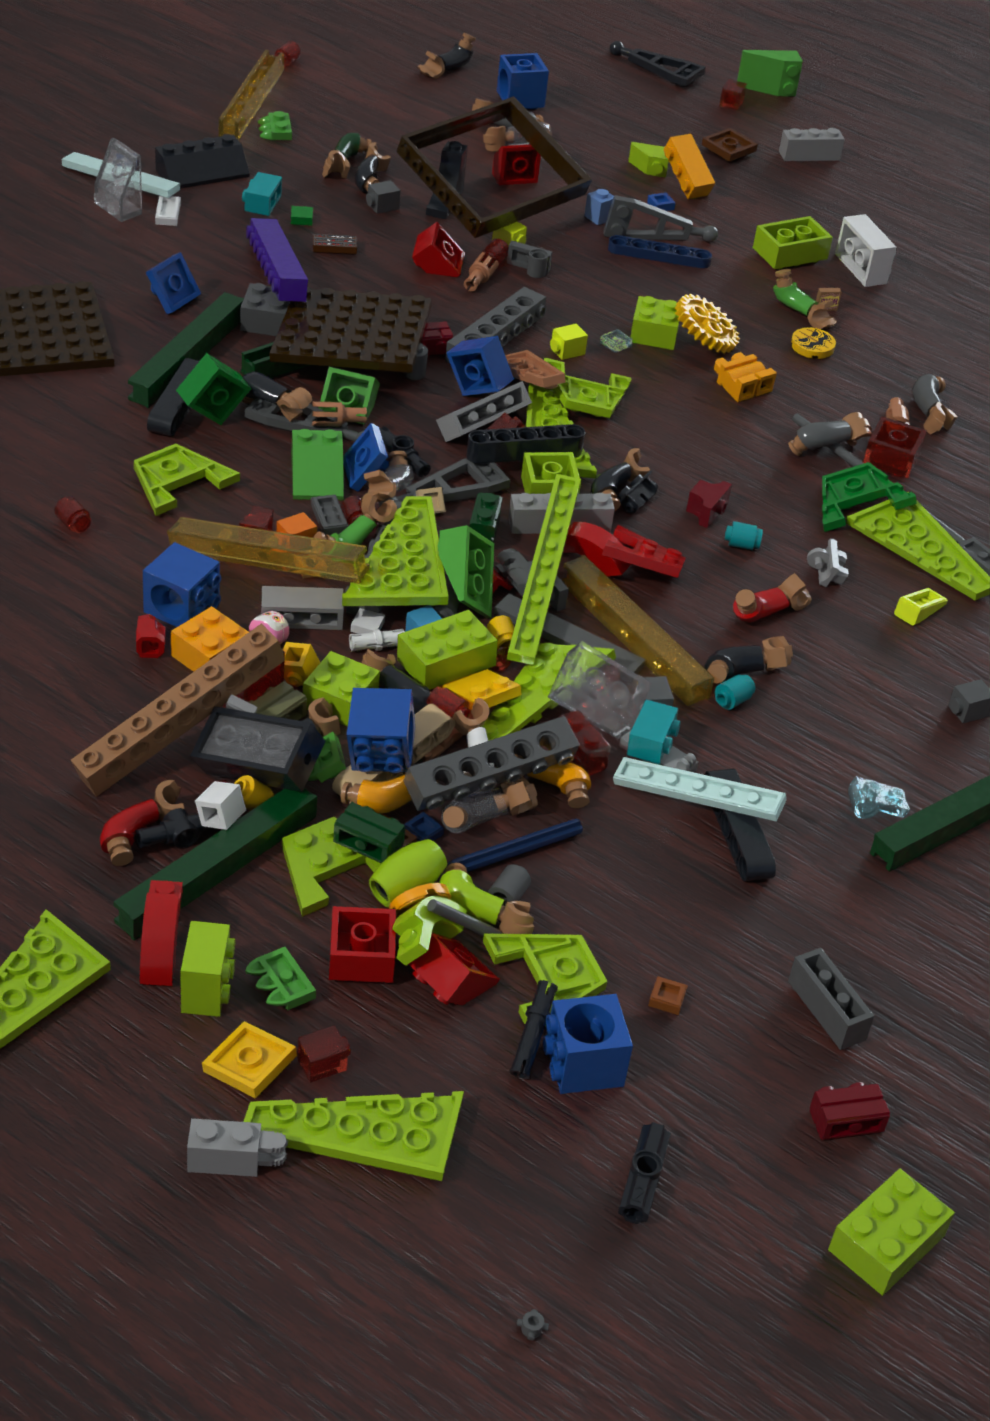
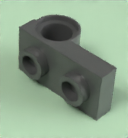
[507,241,553,278]

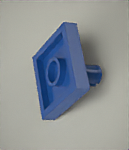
[146,252,201,314]
[343,423,391,492]

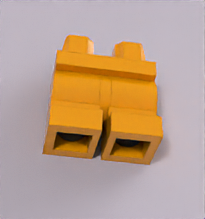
[714,352,777,402]

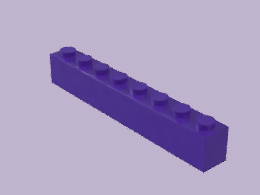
[246,218,308,302]

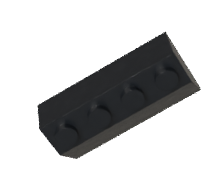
[155,134,250,189]

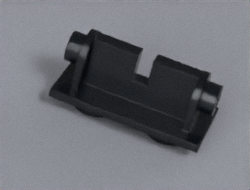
[617,470,658,513]

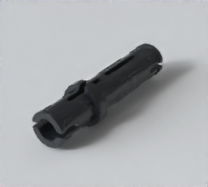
[509,980,558,1079]

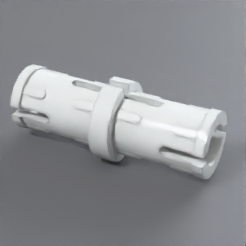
[349,629,405,652]

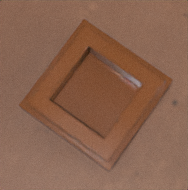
[648,976,688,1015]

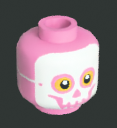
[249,611,289,645]

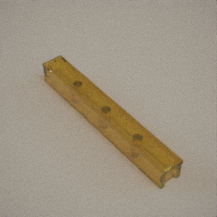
[218,50,284,140]
[167,517,370,584]
[561,555,714,706]

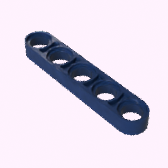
[608,235,712,268]

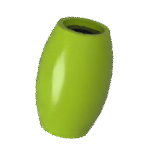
[369,839,447,907]

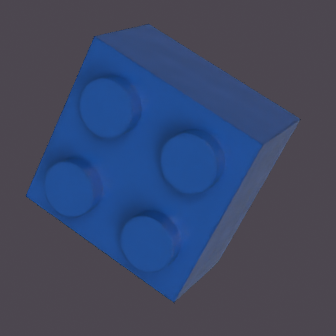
[446,336,514,396]

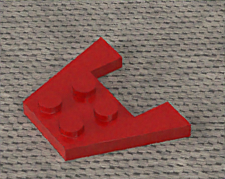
[602,525,686,578]

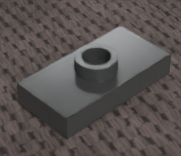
[311,495,349,535]

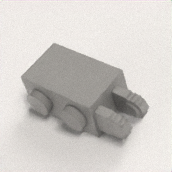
[187,1118,288,1177]

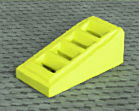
[894,588,948,626]

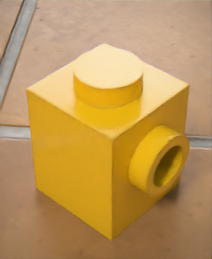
[278,642,321,687]

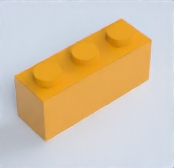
[663,134,715,199]

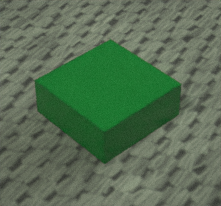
[291,206,313,226]

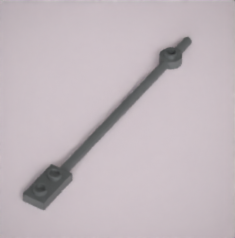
[792,413,990,576]

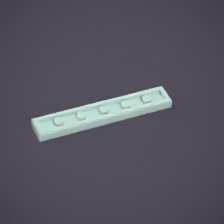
[62,152,180,198]
[613,757,787,822]

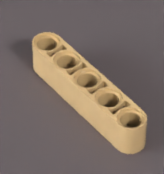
[332,704,456,804]

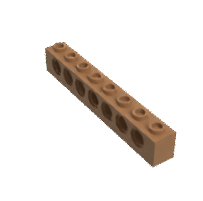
[71,623,285,797]

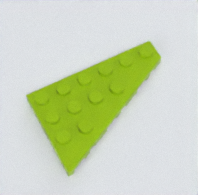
[342,496,448,606]

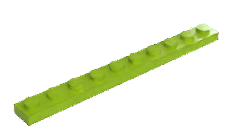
[507,474,581,665]

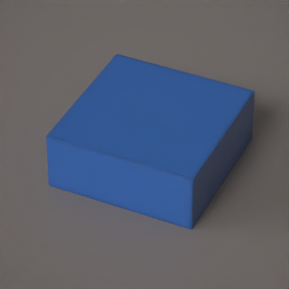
[647,193,675,211]

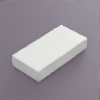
[155,196,181,226]

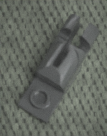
[496,548,569,611]

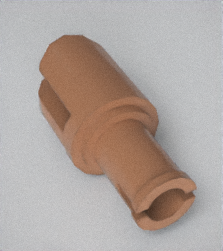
[463,252,499,292]
[885,397,910,437]
[312,401,367,427]

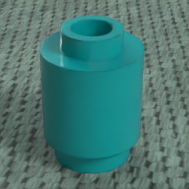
[724,521,763,550]
[715,675,756,710]

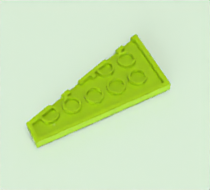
[526,383,597,479]
[846,492,990,601]
[483,643,616,741]
[0,909,111,1049]
[243,1091,464,1181]

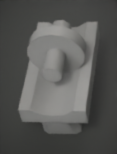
[807,538,849,587]

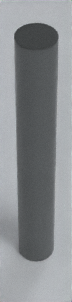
[427,899,502,936]

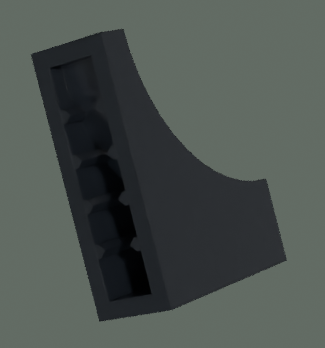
[426,141,468,220]

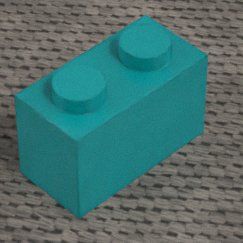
[242,172,282,216]
[627,699,681,764]

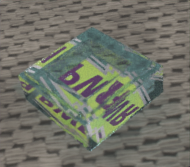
[600,329,633,353]

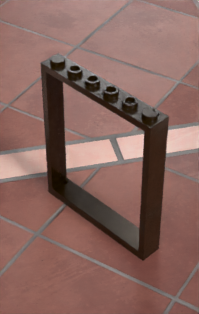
[396,97,592,238]

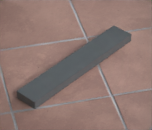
[494,594,646,680]

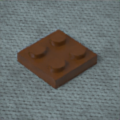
[702,128,758,162]

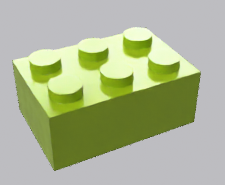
[753,216,833,269]
[397,610,498,690]
[828,1168,955,1296]

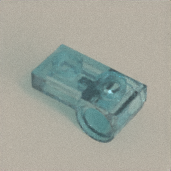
[848,776,910,819]

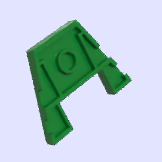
[822,462,917,532]

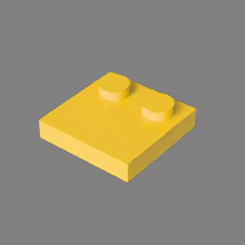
[443,669,522,710]
[202,1021,297,1099]

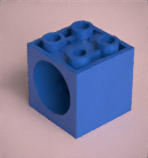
[497,53,549,110]
[143,542,221,627]
[347,688,416,773]
[542,994,633,1094]

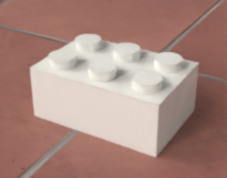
[835,214,896,287]

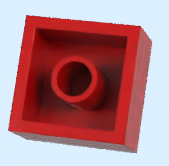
[329,906,396,983]

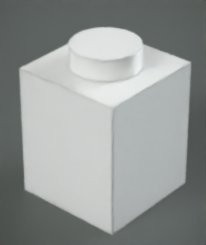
[195,781,246,830]

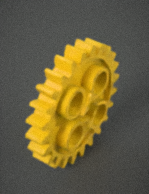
[675,294,740,354]

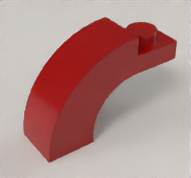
[563,522,631,577]
[140,880,183,986]

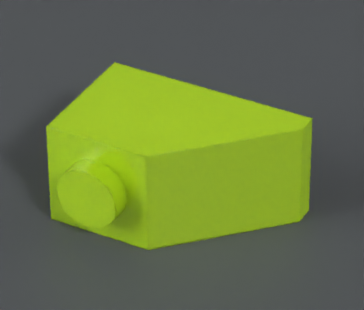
[628,142,669,178]

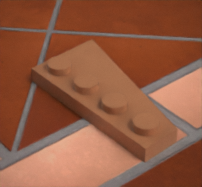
[505,350,566,389]

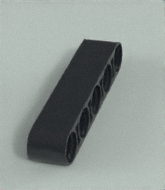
[147,358,199,437]
[466,424,585,464]
[704,768,776,882]

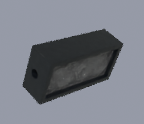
[190,706,326,792]

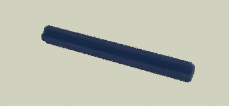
[448,818,583,872]

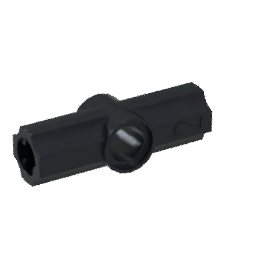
[618,1122,671,1224]

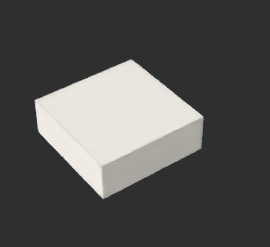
[351,608,385,634]

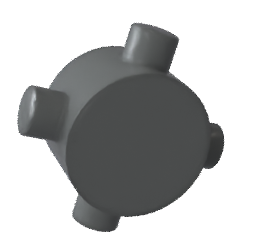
[517,1309,549,1340]

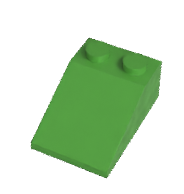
[736,50,803,96]
[291,429,344,500]
[437,525,494,618]

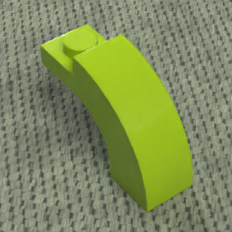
[392,896,467,966]

